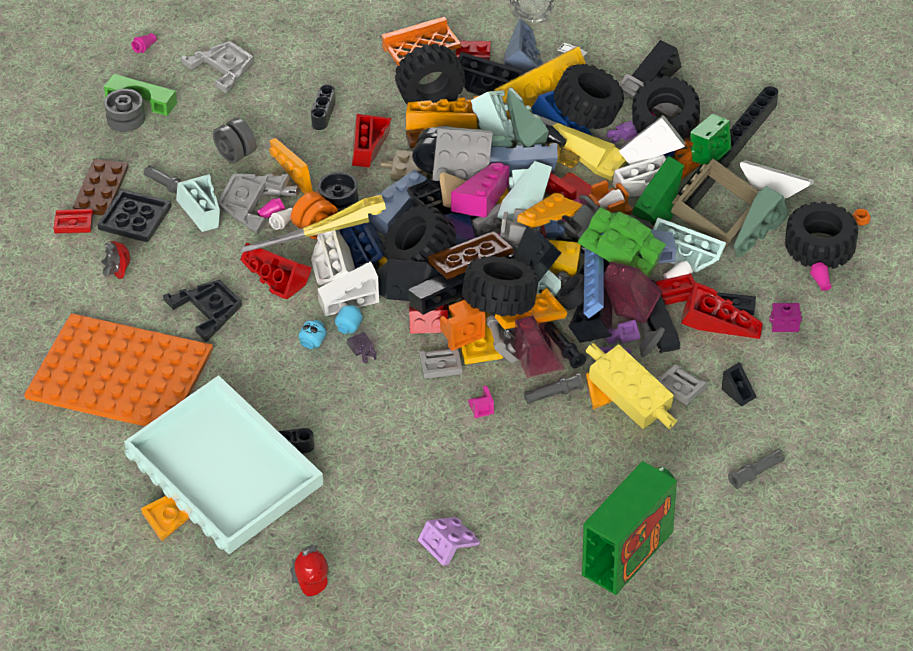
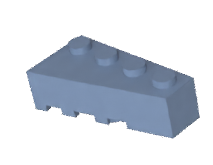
[489,143,558,177]
[368,170,427,236]

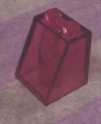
[604,262,662,324]
[515,316,564,378]

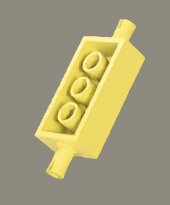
[586,343,677,429]

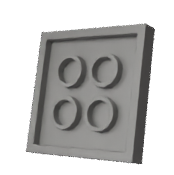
[432,126,493,181]

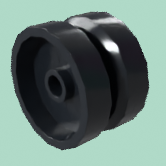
[412,127,437,174]
[318,172,359,212]

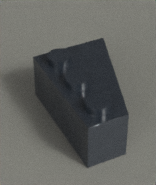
[631,40,682,83]
[569,289,613,343]

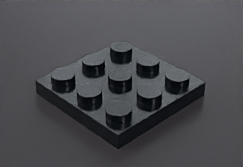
[97,189,171,243]

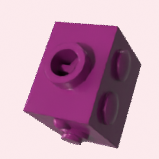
[769,303,802,332]

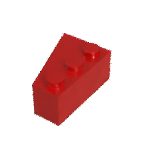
[352,114,392,168]

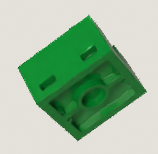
[690,113,731,165]

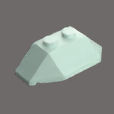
[653,218,726,272]

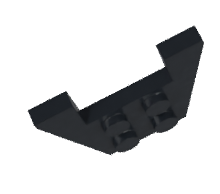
[163,280,242,342]

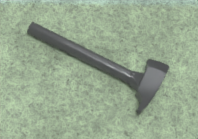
[628,290,665,357]

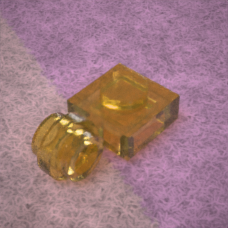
[547,142,581,168]

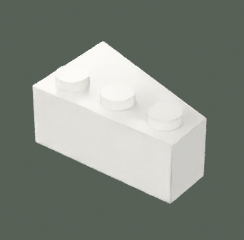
[619,115,686,165]
[318,262,379,316]

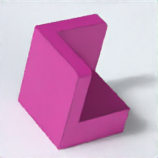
[468,385,494,418]

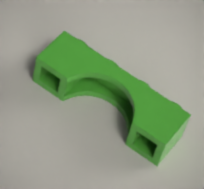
[104,74,177,116]

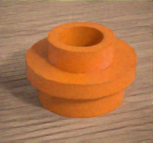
[853,209,870,226]

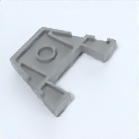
[181,41,253,93]
[217,174,290,234]

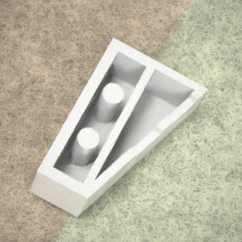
[612,155,666,197]

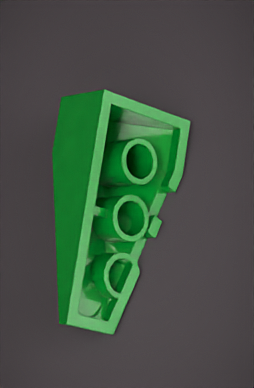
[631,156,684,225]

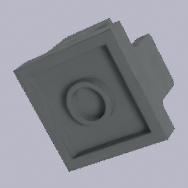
[557,195,600,239]

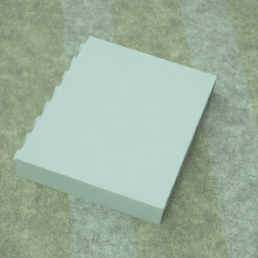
[124,375,323,554]

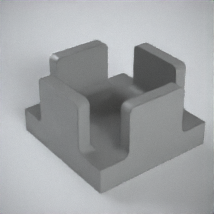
[500,208,541,246]

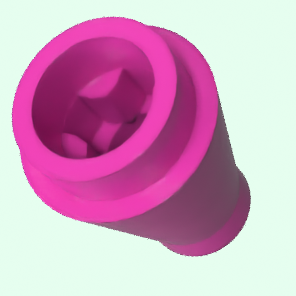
[131,33,157,53]
[257,197,285,219]
[810,262,832,291]

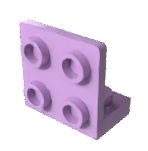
[418,517,480,566]

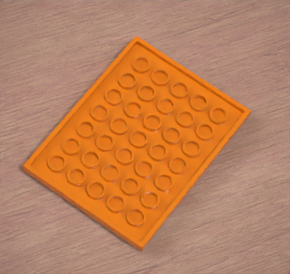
[24,313,213,426]

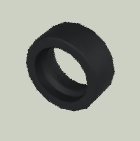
[556,273,584,310]

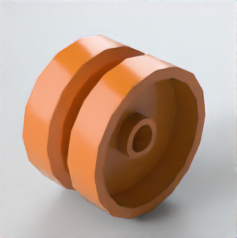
[291,192,338,239]

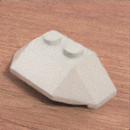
[740,160,814,200]
[311,230,355,285]

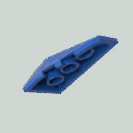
[531,91,592,136]

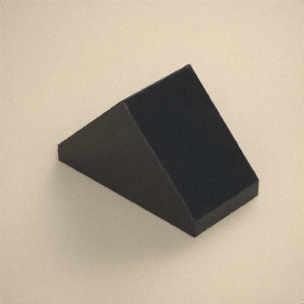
[722,362,756,406]

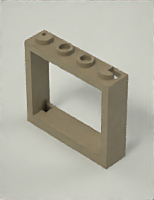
[670,159,759,250]

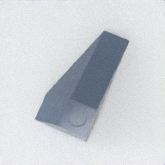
[504,19,543,73]

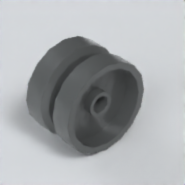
[104,89,145,132]
[213,117,257,164]

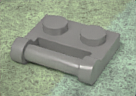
[486,315,518,363]
[419,349,462,379]
[658,364,708,405]

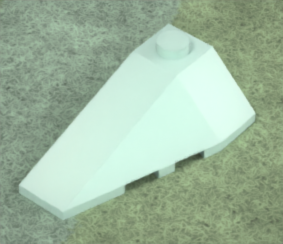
[497,161,552,221]

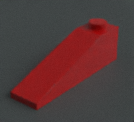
[240,242,312,300]
[681,282,763,339]

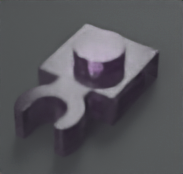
[347,332,377,364]

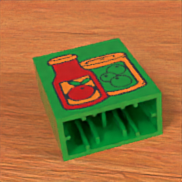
[582,461,677,595]

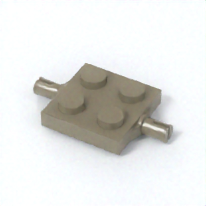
[381,150,430,180]

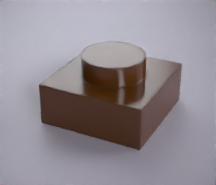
[406,128,423,148]

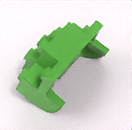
[578,207,666,281]

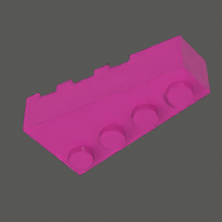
[451,163,509,218]

